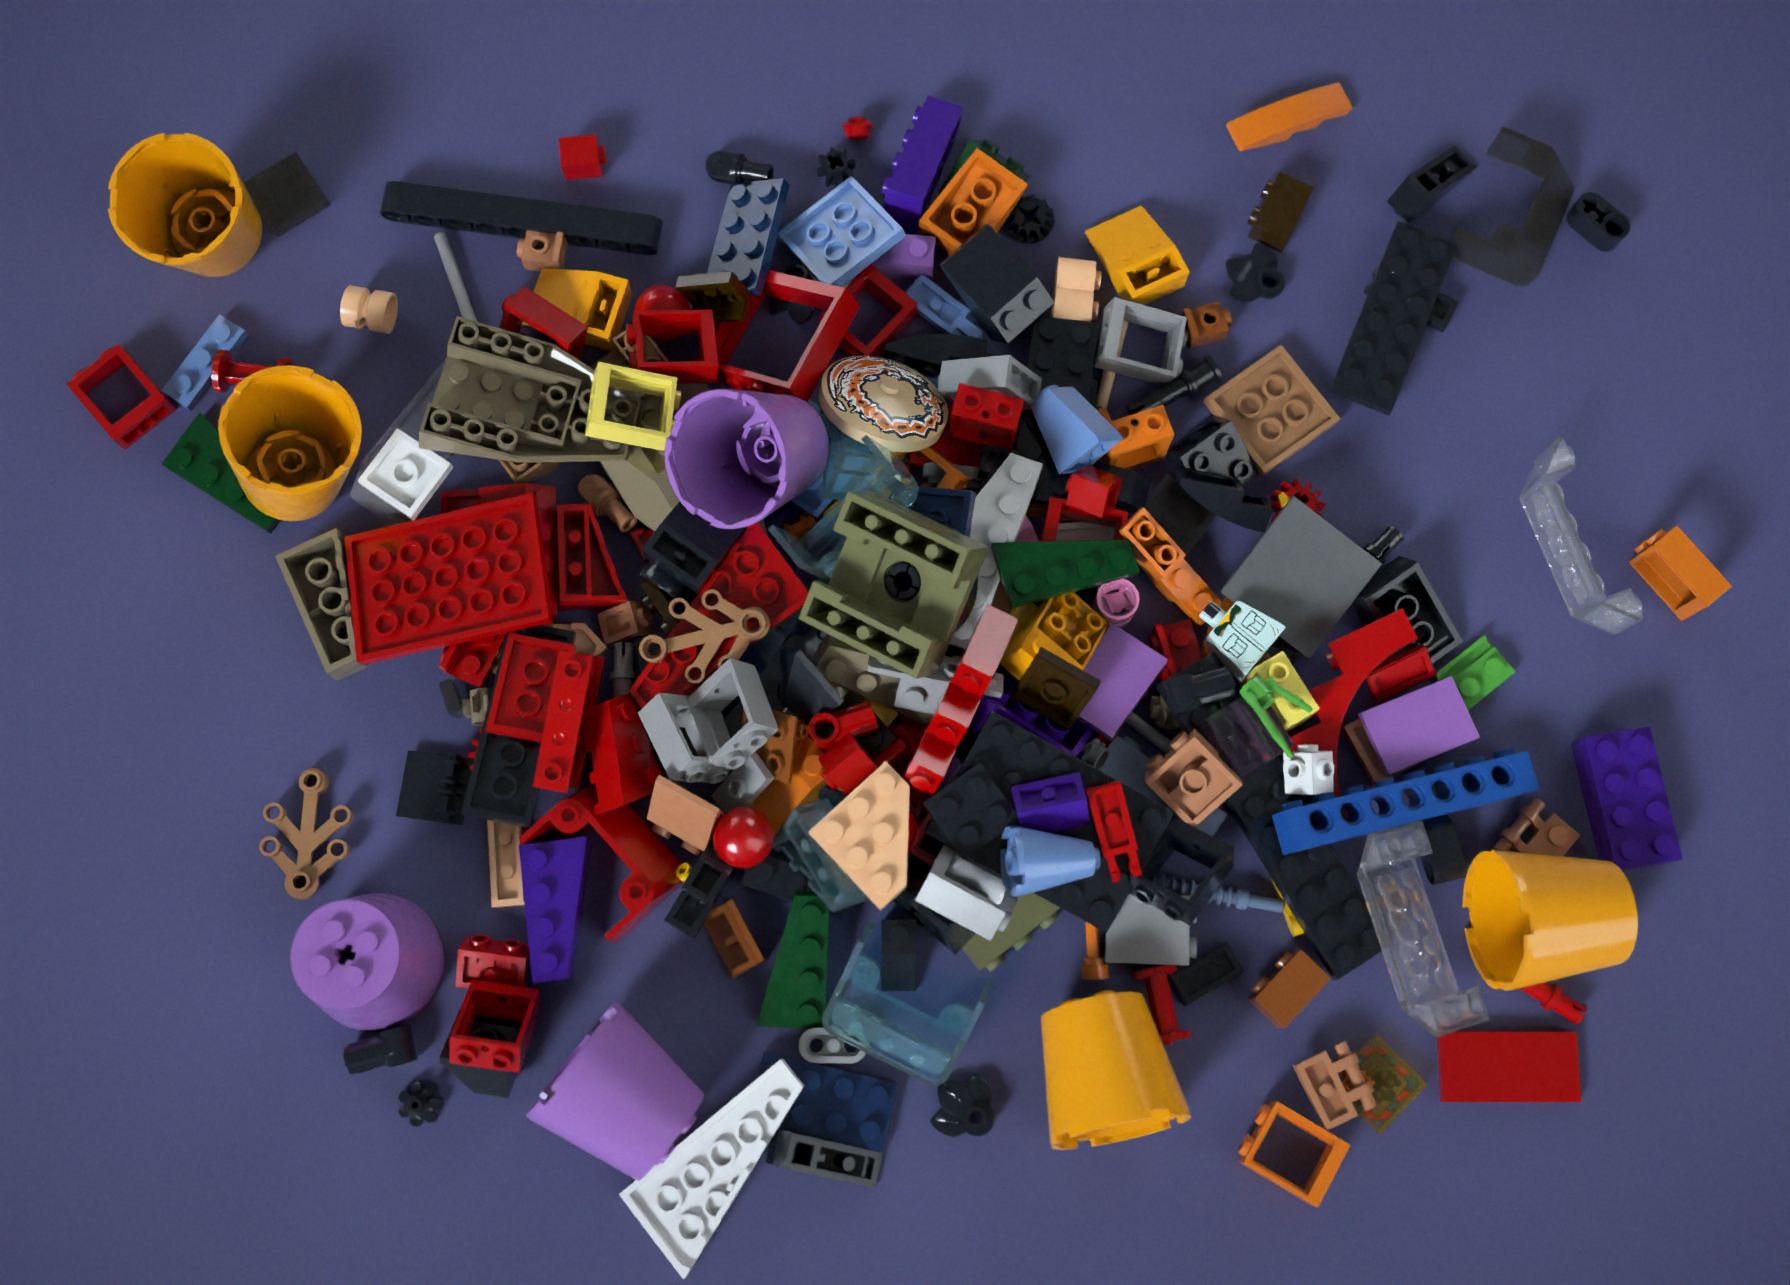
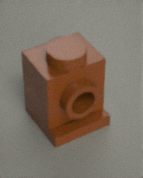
[1181,301,1232,349]

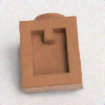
[597,601,654,646]

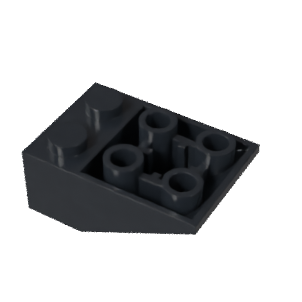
[642,501,747,595]

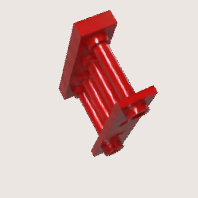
[533,650,606,793]

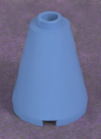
[1000,826,1100,897]

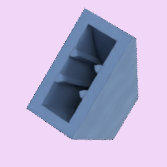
[1030,385,1123,474]

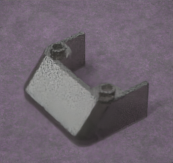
[1450,126,1574,287]

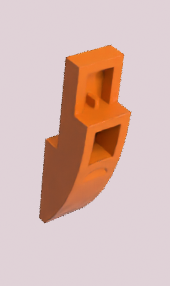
[1119,507,1222,625]

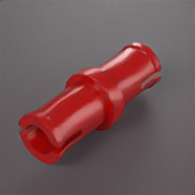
[1518,982,1588,1025]

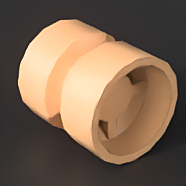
[340,285,398,334]

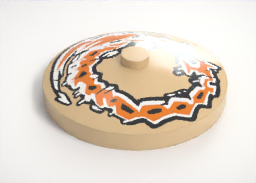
[818,356,948,452]

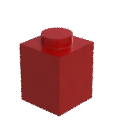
[559,134,608,181]
[1066,464,1123,518]
[818,733,878,796]

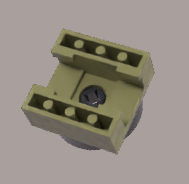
[799,490,989,679]

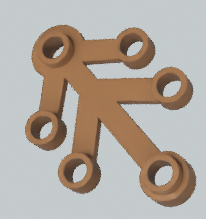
[639,589,770,685]
[259,768,354,900]

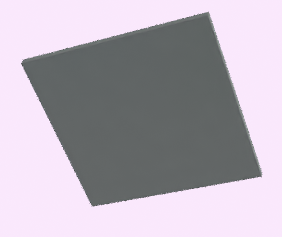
[1219,495,1382,658]

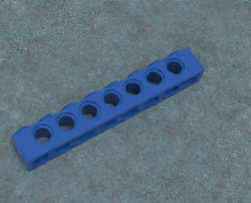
[1272,748,1540,855]

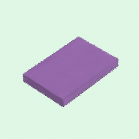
[1077,623,1168,741]
[1358,676,1480,776]

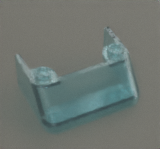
[768,435,919,578]
[822,922,994,1085]

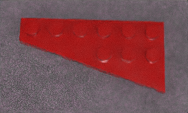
[629,522,809,708]

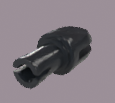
[705,151,774,184]

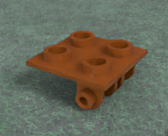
[742,707,809,784]

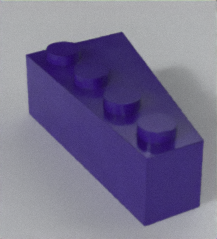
[881,95,963,235]
[519,836,593,985]

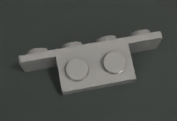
[867,655,1004,714]

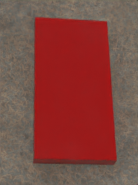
[1436,1032,1582,1102]

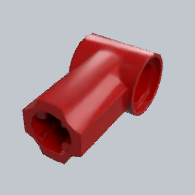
[808,701,879,750]

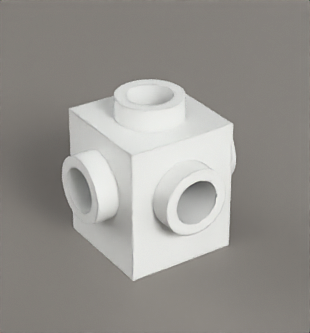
[1283,744,1334,795]

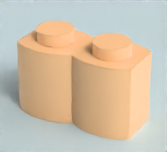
[1051,257,1102,323]

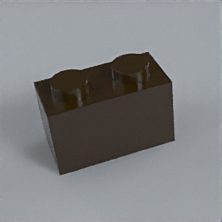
[1247,171,1314,253]

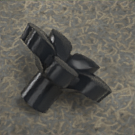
[398,1080,444,1127]

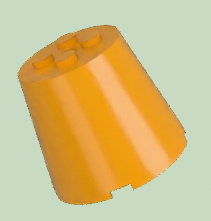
[108,133,262,277]
[218,366,362,521]
[1462,850,1638,991]
[1041,990,1191,1150]

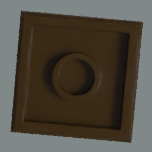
[1010,647,1101,730]

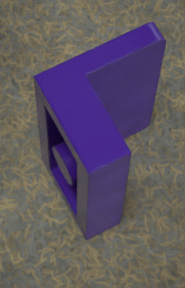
[1011,772,1090,833]

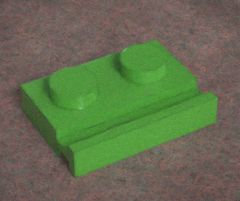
[1432,635,1516,710]

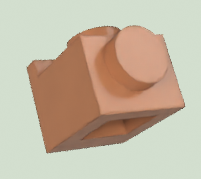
[517,230,568,271]

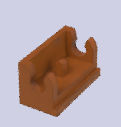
[704,899,766,979]

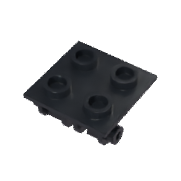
[396,750,474,825]

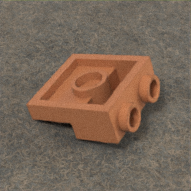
[1144,729,1243,827]

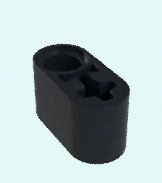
[1566,192,1631,252]
[1413,815,1467,886]

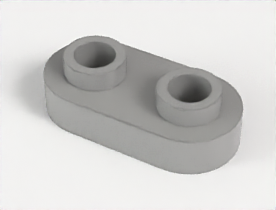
[922,462,984,493]
[799,1028,868,1063]

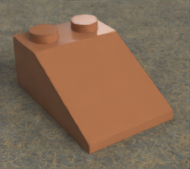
[646,775,724,856]

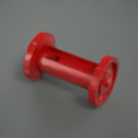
[211,349,294,393]
[1132,964,1192,1046]

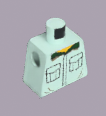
[1199,600,1286,682]

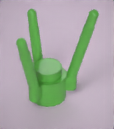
[1239,675,1312,758]

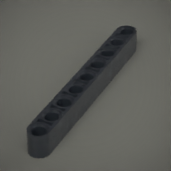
[380,181,663,255]

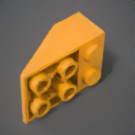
[1085,206,1190,305]
[522,268,633,351]
[999,592,1110,680]

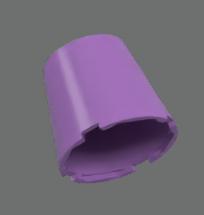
[665,389,829,529]
[290,893,445,1031]
[525,1001,705,1181]

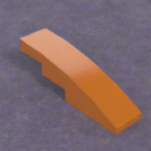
[1226,82,1353,152]

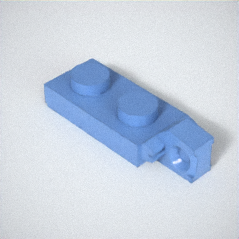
[905,274,983,339]

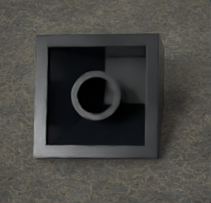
[777,647,844,725]
[439,1009,523,1098]

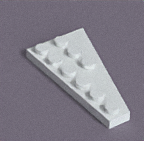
[949,453,1043,650]
[619,1058,804,1280]

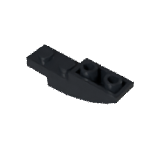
[884,334,997,378]
[664,838,739,939]

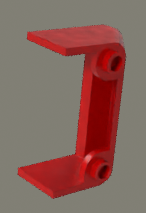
[519,784,683,944]

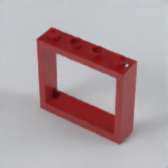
[695,270,860,402]

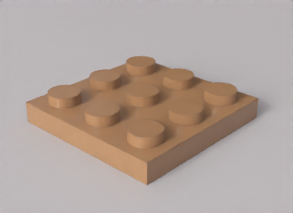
[1203,345,1341,477]

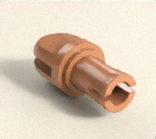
[578,474,637,533]

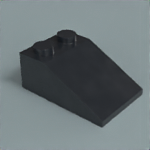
[939,224,1055,343]
[1353,556,1463,664]

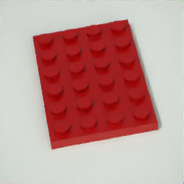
[344,492,553,665]

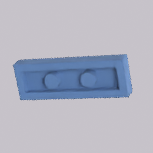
[161,314,249,411]

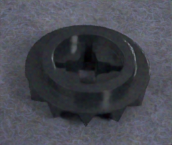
[1004,194,1054,244]

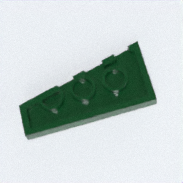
[162,412,281,534]
[990,540,1140,609]
[756,891,830,1029]

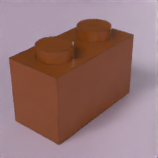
[1248,949,1331,1029]

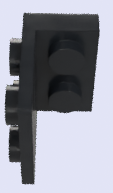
[1165,415,1258,486]

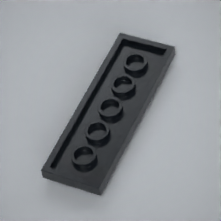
[1328,221,1458,416]
[1016,316,1099,506]
[462,625,576,828]

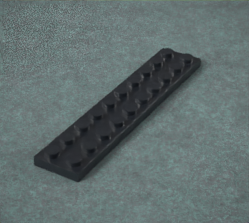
[1156,652,1392,980]

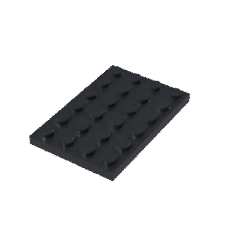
[925,711,1174,933]

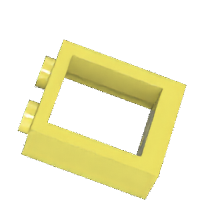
[585,362,681,451]
[1239,651,1320,735]

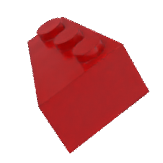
[556,504,627,611]
[582,693,662,815]

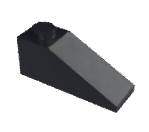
[1387,146,1477,223]
[766,1128,883,1188]

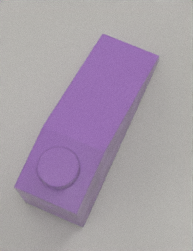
[857,234,935,281]

